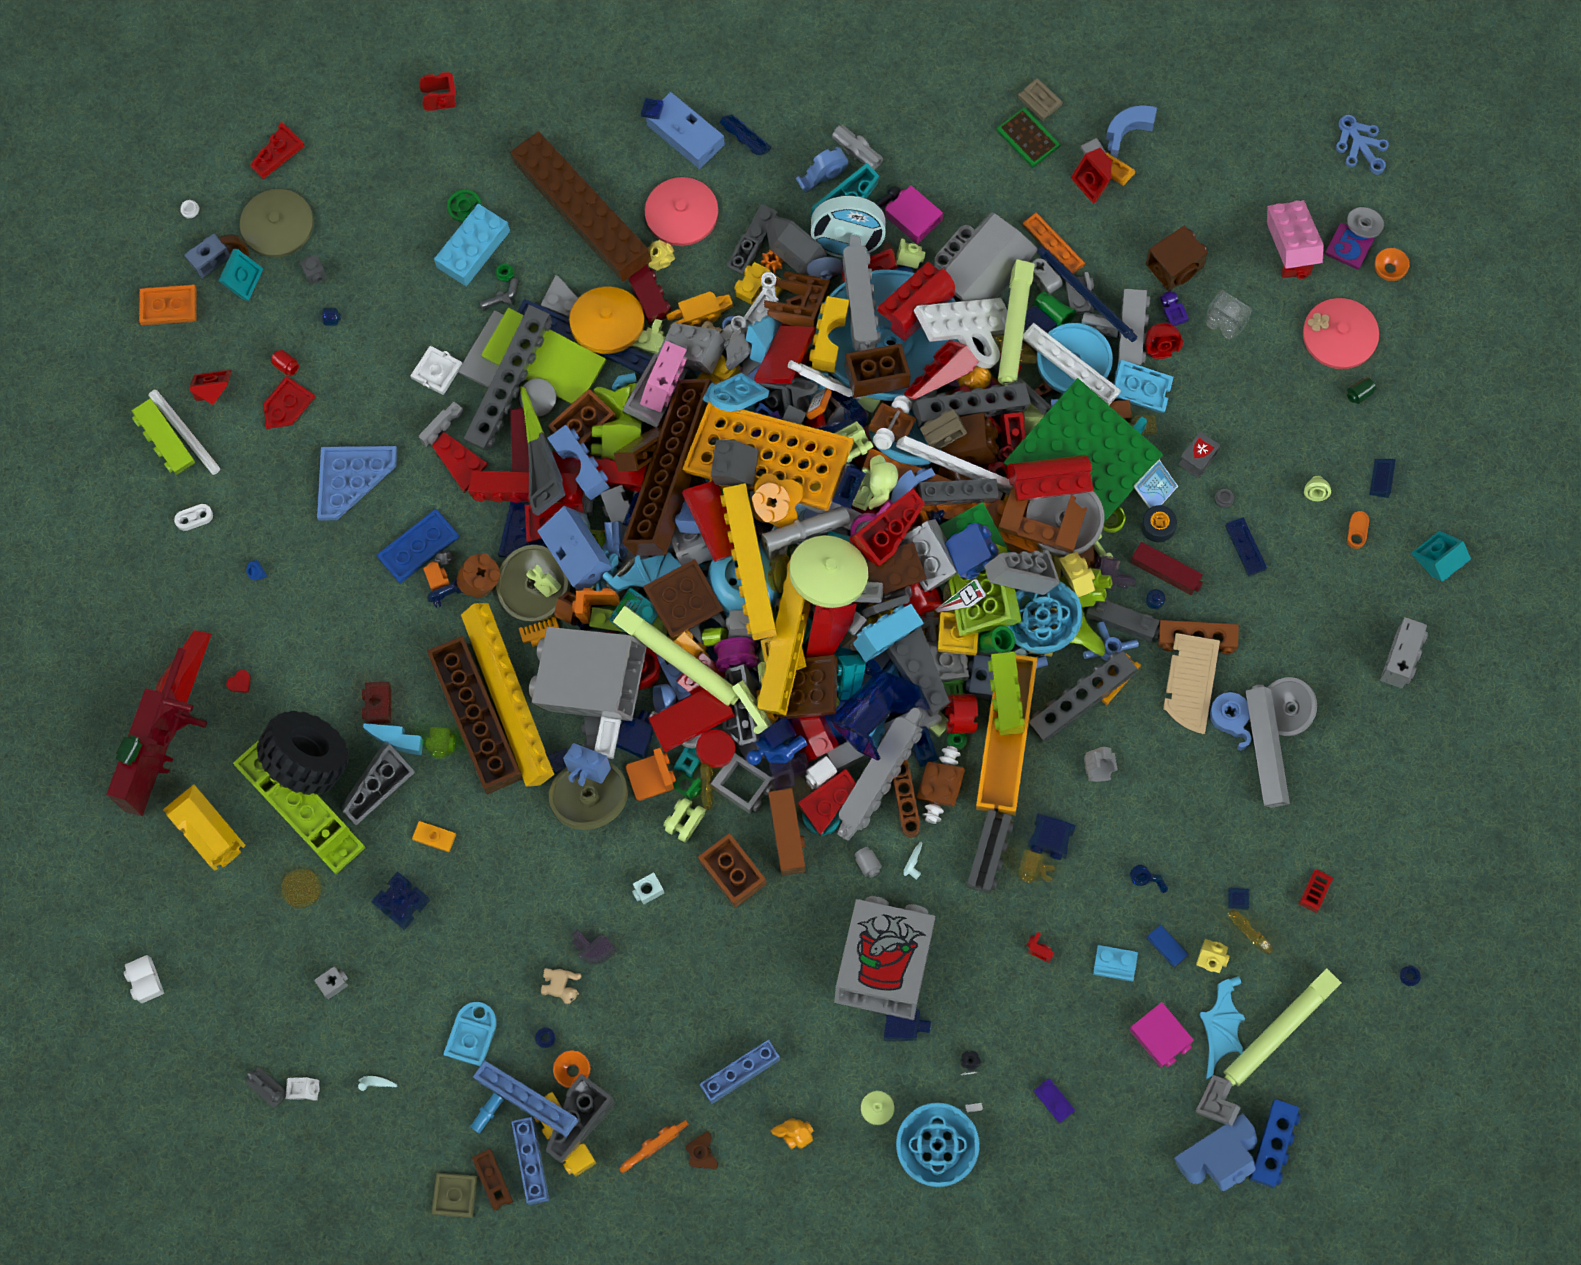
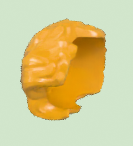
[956,365,991,391]

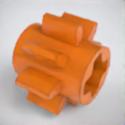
[761,249,784,273]

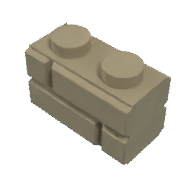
[920,409,967,450]

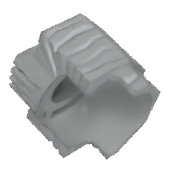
[1084,747,1118,782]

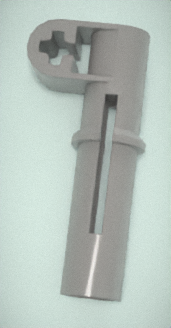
[761,506,851,561]

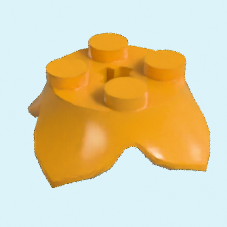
[751,473,803,528]

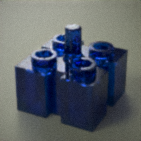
[371,871,430,930]

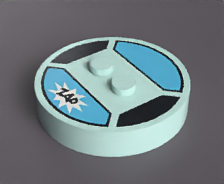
[811,196,886,258]

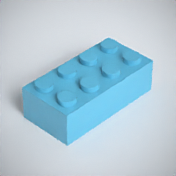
[434,204,510,286]

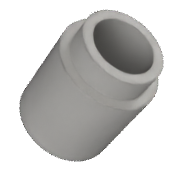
[855,847,882,878]

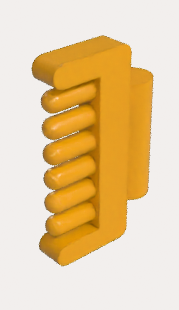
[519,617,559,647]

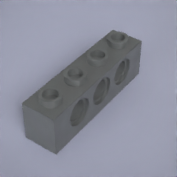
[916,479,998,506]

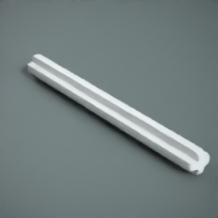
[149,389,220,475]

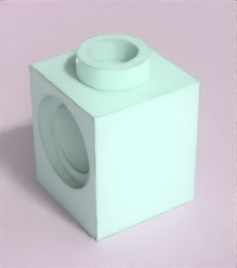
[632,873,664,905]

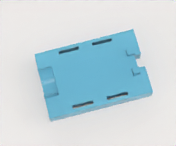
[1113,360,1173,413]

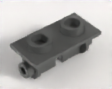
[245,1067,286,1109]

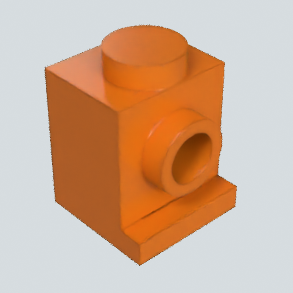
[423,562,451,594]

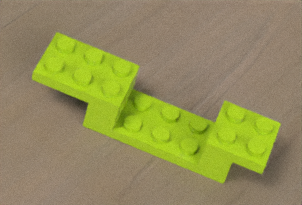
[233,740,366,874]

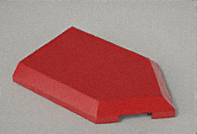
[263,376,316,429]

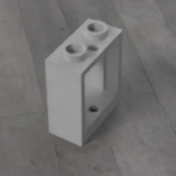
[711,753,774,814]

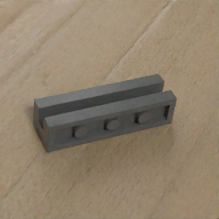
[967,809,1014,894]

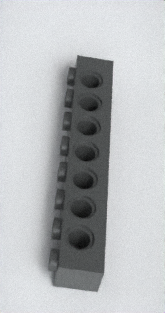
[464,305,552,451]

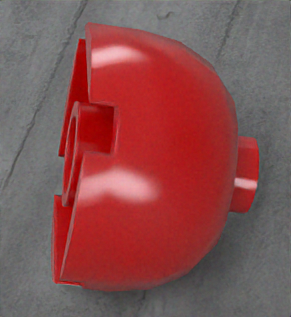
[1145,323,1183,359]

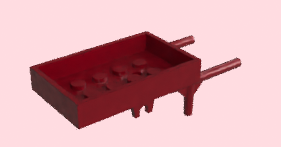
[106,648,207,816]

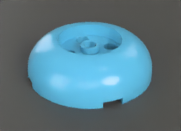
[707,543,785,613]
[1008,582,1082,654]
[896,1103,979,1187]

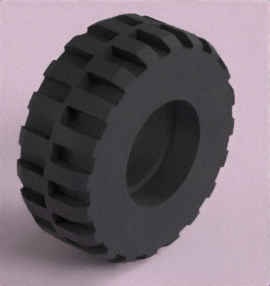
[257,711,349,795]

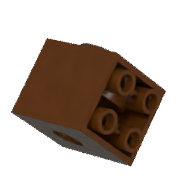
[1145,225,1208,292]
[941,412,1000,466]

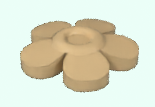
[1308,313,1329,332]

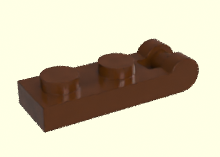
[471,1149,513,1211]

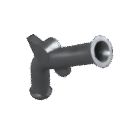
[479,278,519,311]
[864,586,912,605]

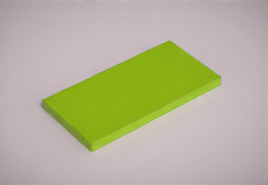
[481,307,606,404]

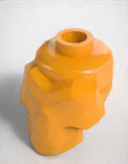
[770,1118,814,1150]

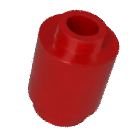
[271,350,300,376]

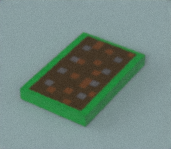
[996,107,1060,168]

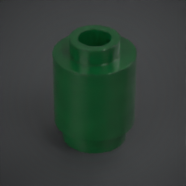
[1347,377,1376,404]
[116,735,142,766]

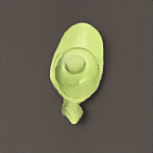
[869,455,898,510]

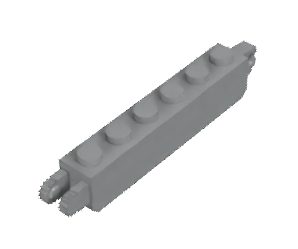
[842,235,881,351]
[837,707,925,840]

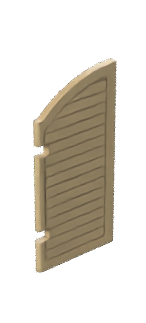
[1163,633,1220,734]

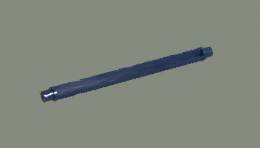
[1037,246,1137,342]

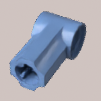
[602,521,628,559]

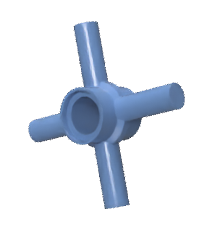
[1083,622,1139,674]

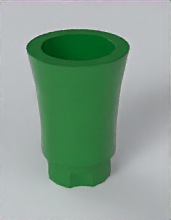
[1033,291,1076,327]
[977,626,1015,654]

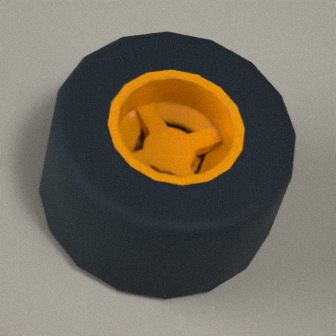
[1141,505,1177,543]

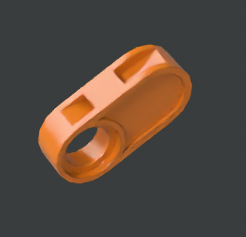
[1347,511,1369,549]

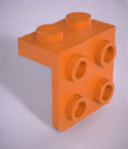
[572,588,621,624]
[626,747,676,801]

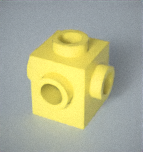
[648,240,675,271]
[1196,939,1230,973]

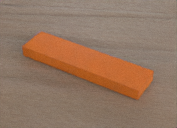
[1022,212,1085,274]

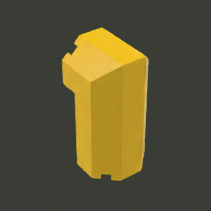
[163,784,245,871]

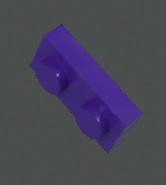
[1033,1078,1075,1124]

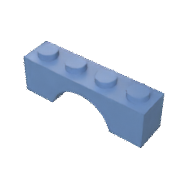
[548,425,610,500]

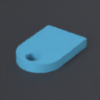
[709,373,769,411]
[443,1002,497,1067]

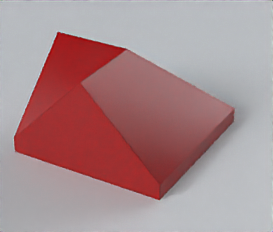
[189,369,231,405]

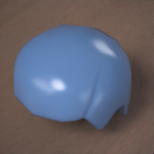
[653,684,676,713]

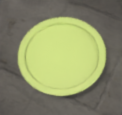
[861,1091,895,1125]

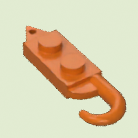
[619,1120,689,1173]

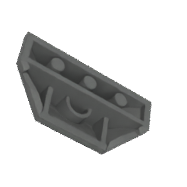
[766,215,827,274]
[722,664,762,746]

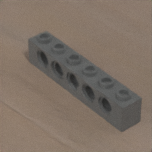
[912,382,1031,428]
[1029,650,1138,743]

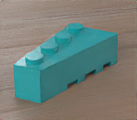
[810,163,879,216]

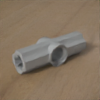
[832,125,883,170]

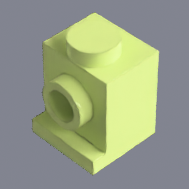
[896,238,925,269]

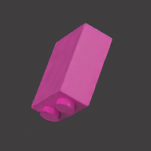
[885,186,943,244]
[1129,1002,1194,1068]

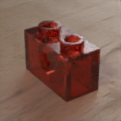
[362,682,391,724]

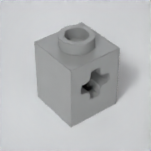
[314,966,348,999]

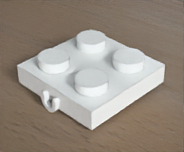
[411,346,462,395]

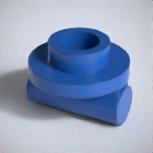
[246,560,267,580]

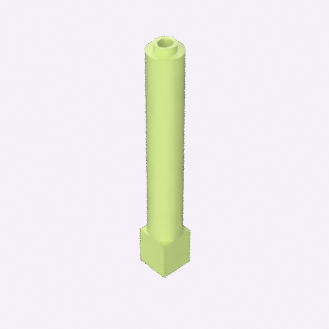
[998,259,1035,386]
[613,606,739,706]
[1224,968,1341,1086]

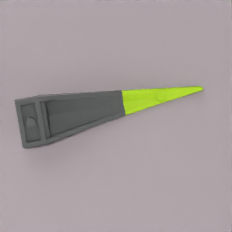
[520,386,565,516]

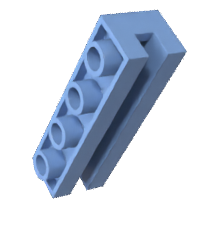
[700,1040,780,1104]
[511,1117,550,1205]

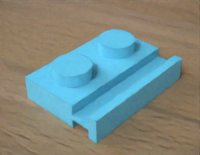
[1093,945,1138,982]

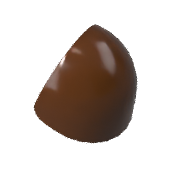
[220,234,249,257]

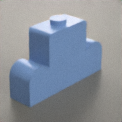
[1174,1113,1258,1191]

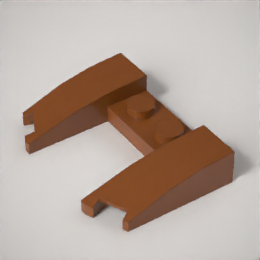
[764,272,831,327]
[998,485,1087,554]

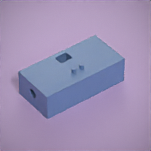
[646,92,724,169]
[537,506,613,590]

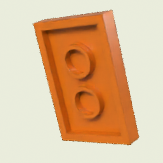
[139,285,197,325]

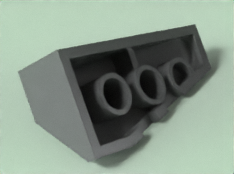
[545,1074,616,1164]

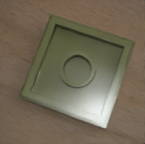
[431,1173,478,1218]

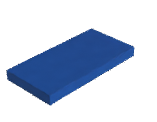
[376,509,460,584]

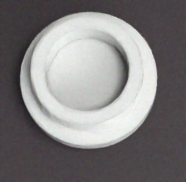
[181,200,199,218]

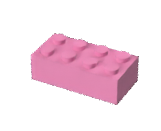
[1267,200,1324,269]

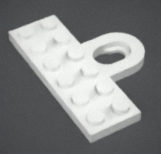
[914,298,1007,369]

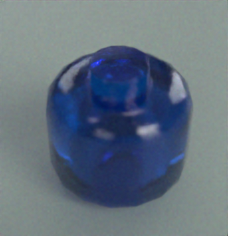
[322,307,341,326]
[1146,589,1166,610]

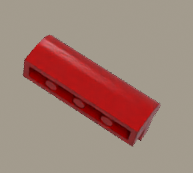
[877,262,955,342]
[1007,455,1093,501]

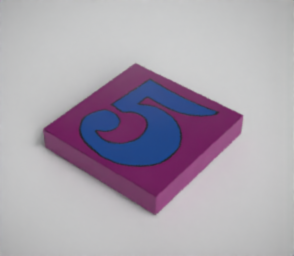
[1325,223,1375,270]

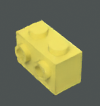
[1059,552,1095,597]

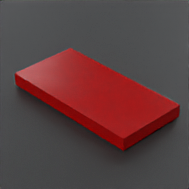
[754,326,816,384]
[682,481,735,562]
[648,689,735,752]

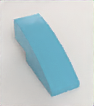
[363,724,424,755]

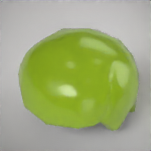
[1102,506,1126,533]

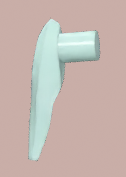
[904,842,922,880]
[358,1076,397,1091]

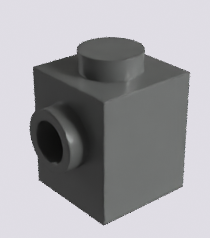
[300,255,327,285]

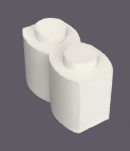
[805,756,837,791]
[124,955,164,1003]

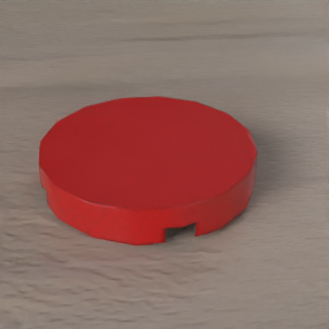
[696,730,735,768]

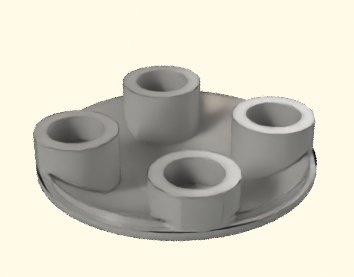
[519,379,557,416]

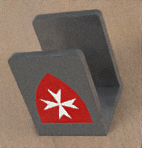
[1179,432,1220,478]

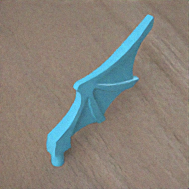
[602,546,706,591]
[1200,976,1245,1079]

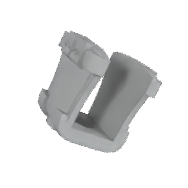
[723,327,761,376]

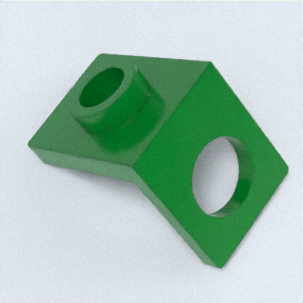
[673,772,703,800]

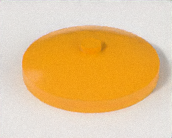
[569,287,644,354]

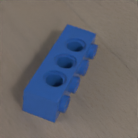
[1249,1099,1301,1188]

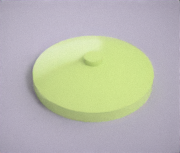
[789,536,868,608]

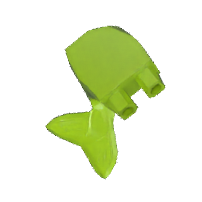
[591,385,642,460]
[1059,568,1112,656]

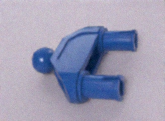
[746,717,807,765]

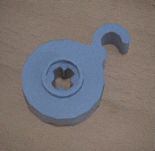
[796,147,849,192]
[1210,692,1251,751]

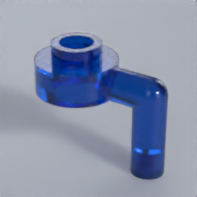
[1130,865,1168,893]

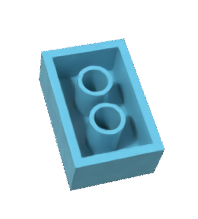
[853,604,924,663]

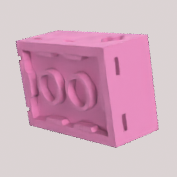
[640,341,687,413]

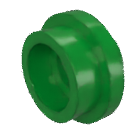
[496,263,514,282]
[947,733,967,750]

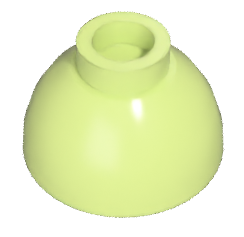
[1304,476,1331,501]

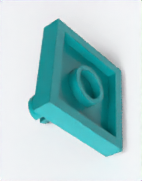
[219,249,263,301]

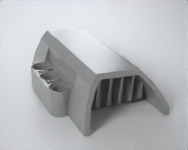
[935,212,1037,302]

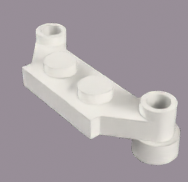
[731,272,779,333]

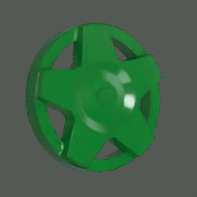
[447,190,482,222]

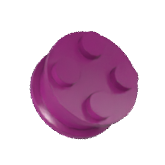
[714,637,759,672]

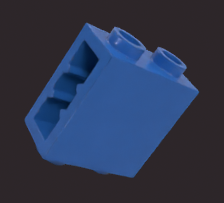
[944,523,999,579]

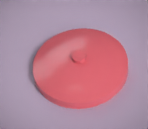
[645,177,718,246]
[1303,298,1379,369]

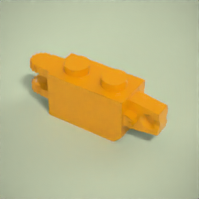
[667,292,733,327]

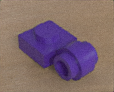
[1160,291,1189,326]

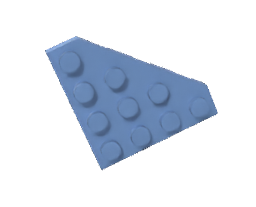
[317,446,397,520]

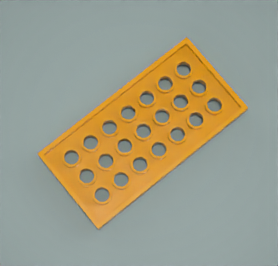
[682,401,854,511]

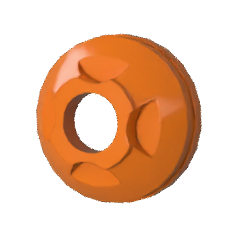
[1375,248,1409,281]
[553,1050,590,1088]

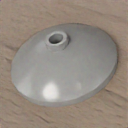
[1267,677,1317,736]

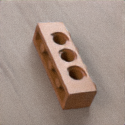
[1158,620,1239,655]

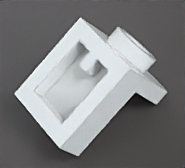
[286,1078,319,1100]

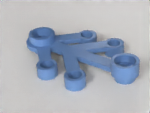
[1336,115,1389,175]

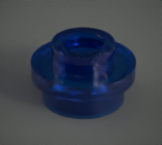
[1400,966,1421,986]
[535,1028,556,1048]

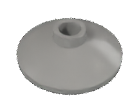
[1347,207,1384,238]

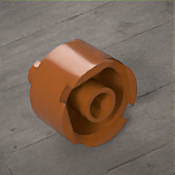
[457,554,501,598]

